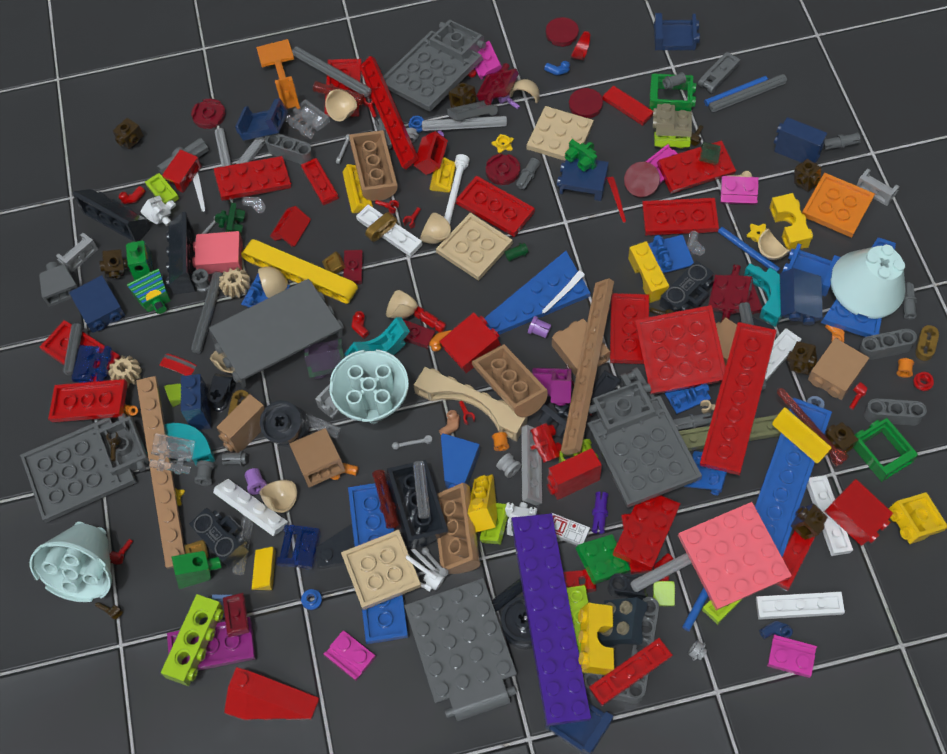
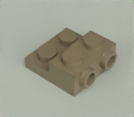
[653,103,692,137]

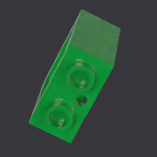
[649,74,696,112]
[854,418,918,482]

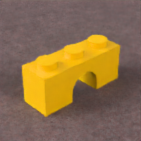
[770,193,813,252]
[628,241,669,303]
[578,603,614,675]

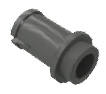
[663,72,686,90]
[222,451,248,466]

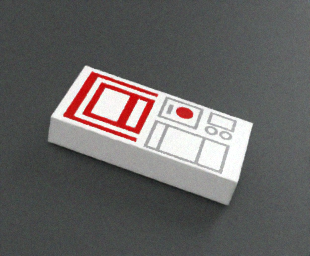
[552,513,590,546]

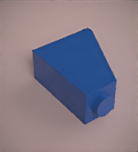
[441,433,480,489]

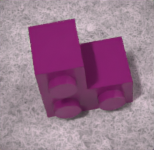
[532,368,571,405]

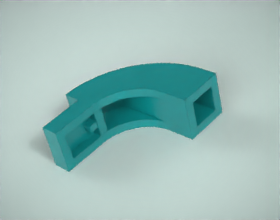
[744,263,782,327]
[344,317,410,356]
[165,423,215,467]

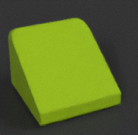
[164,384,181,407]
[652,581,675,606]

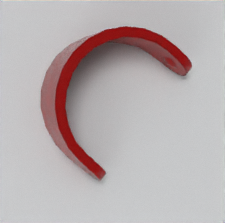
[571,31,591,60]

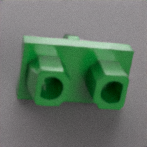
[565,139,597,171]

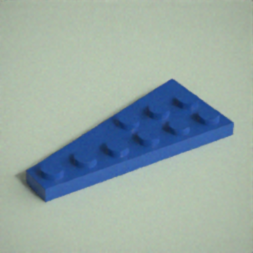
[820,238,896,337]
[484,251,591,335]

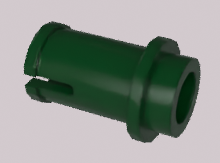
[504,243,529,262]

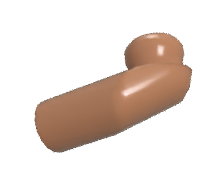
[439,410,460,435]

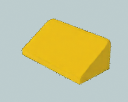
[430,157,456,193]
[252,547,276,590]

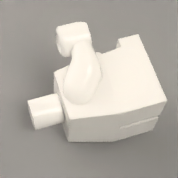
[140,196,176,226]
[505,502,537,536]

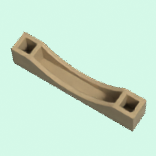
[414,367,527,442]

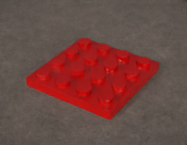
[635,305,726,395]

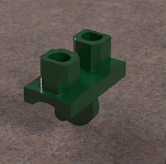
[214,202,245,235]

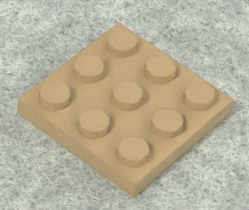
[527,106,594,161]
[436,213,513,281]
[341,530,421,610]

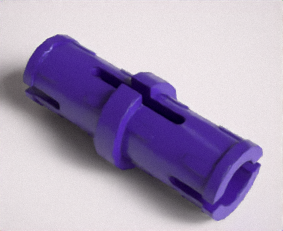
[592,492,608,534]

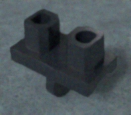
[538,404,570,439]

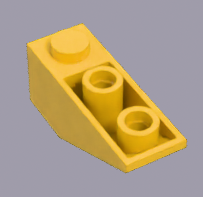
[468,474,497,532]

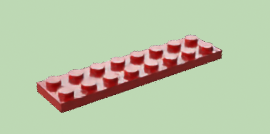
[700,322,777,475]

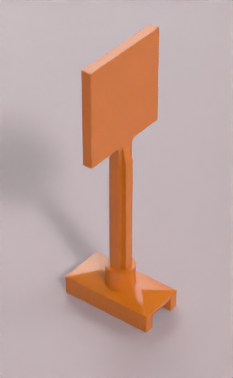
[256,39,300,109]

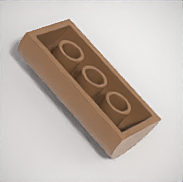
[349,130,397,201]
[472,344,547,417]
[437,483,480,574]

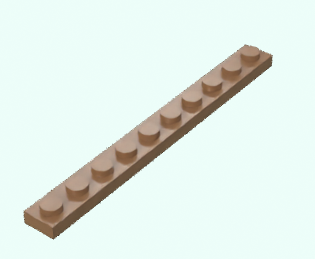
[561,278,614,455]
[136,376,186,569]

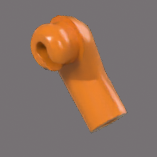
[825,325,845,343]
[429,330,451,351]
[123,404,138,416]
[331,463,359,480]

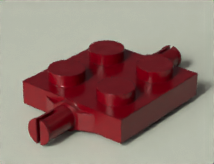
[476,63,519,105]
[708,264,753,322]

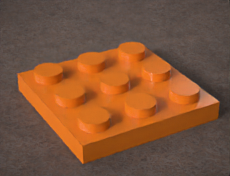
[802,173,875,238]

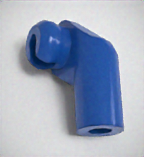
[544,61,570,75]

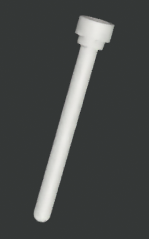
[444,154,470,224]

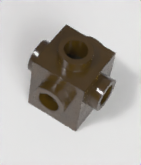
[449,83,477,108]
[113,118,144,149]
[794,159,821,192]
[99,249,127,279]
[787,341,817,375]
[824,422,859,458]
[791,503,828,540]

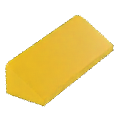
[343,164,373,213]
[772,407,831,464]

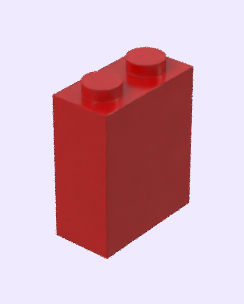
[439,312,501,374]
[547,448,602,500]
[824,479,894,546]

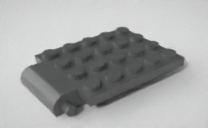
[383,19,486,112]
[587,381,702,508]
[20,413,149,523]
[404,578,517,722]

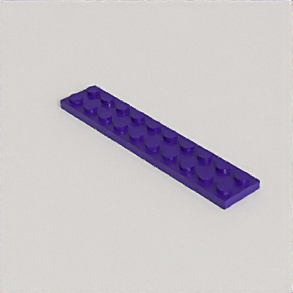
[511,514,591,726]

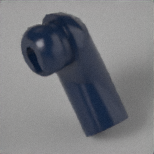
[759,621,793,639]

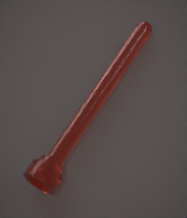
[777,388,849,467]

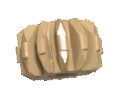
[219,267,251,299]
[108,355,142,388]

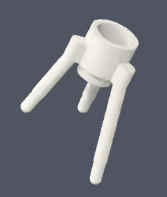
[406,549,445,592]

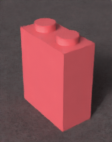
[192,231,243,274]

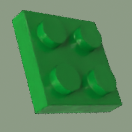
[575,534,631,584]

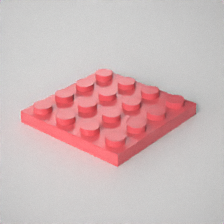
[678,502,792,610]

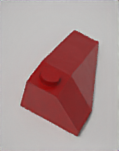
[224,667,319,720]

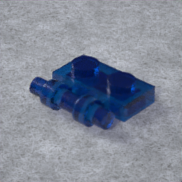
[71,345,112,383]

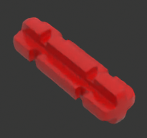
[413,306,446,333]

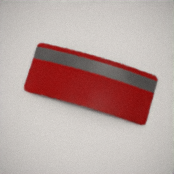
[159,354,196,376]

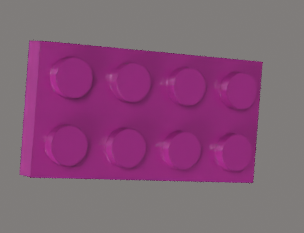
[167,617,256,671]

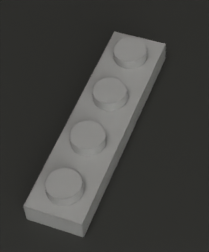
[521,425,542,506]

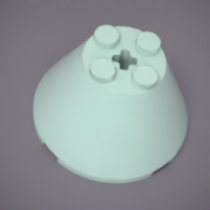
[830,244,905,319]
[329,350,408,424]
[30,522,112,602]

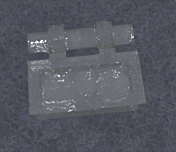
[286,99,330,139]
[149,433,195,475]

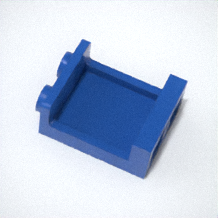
[782,243,841,296]

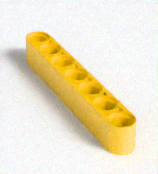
[241,239,358,304]

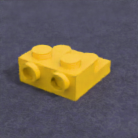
[888,492,947,544]

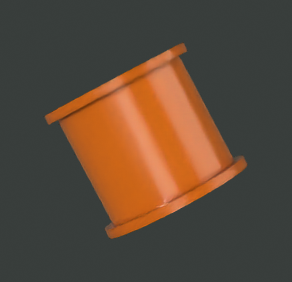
[897,358,914,378]
[492,432,509,451]

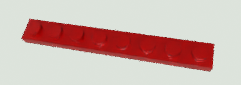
[359,56,419,169]

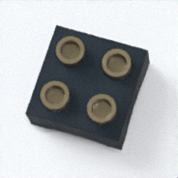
[598,597,648,646]

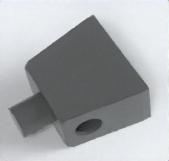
[39,262,78,307]

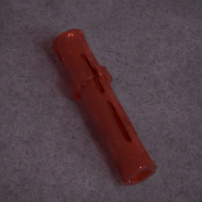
[313,81,364,105]
[372,470,399,529]

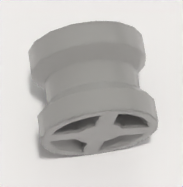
[496,453,522,478]

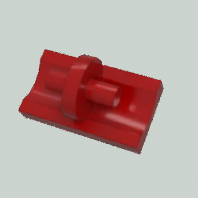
[530,423,562,462]

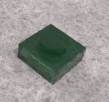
[699,142,721,165]

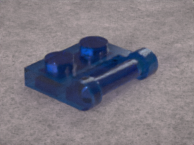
[276,525,320,569]

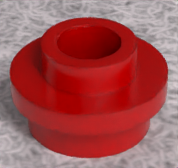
[913,372,934,391]

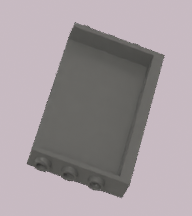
[209,279,344,388]

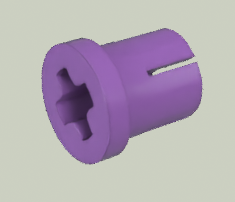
[528,316,551,338]
[244,468,267,495]

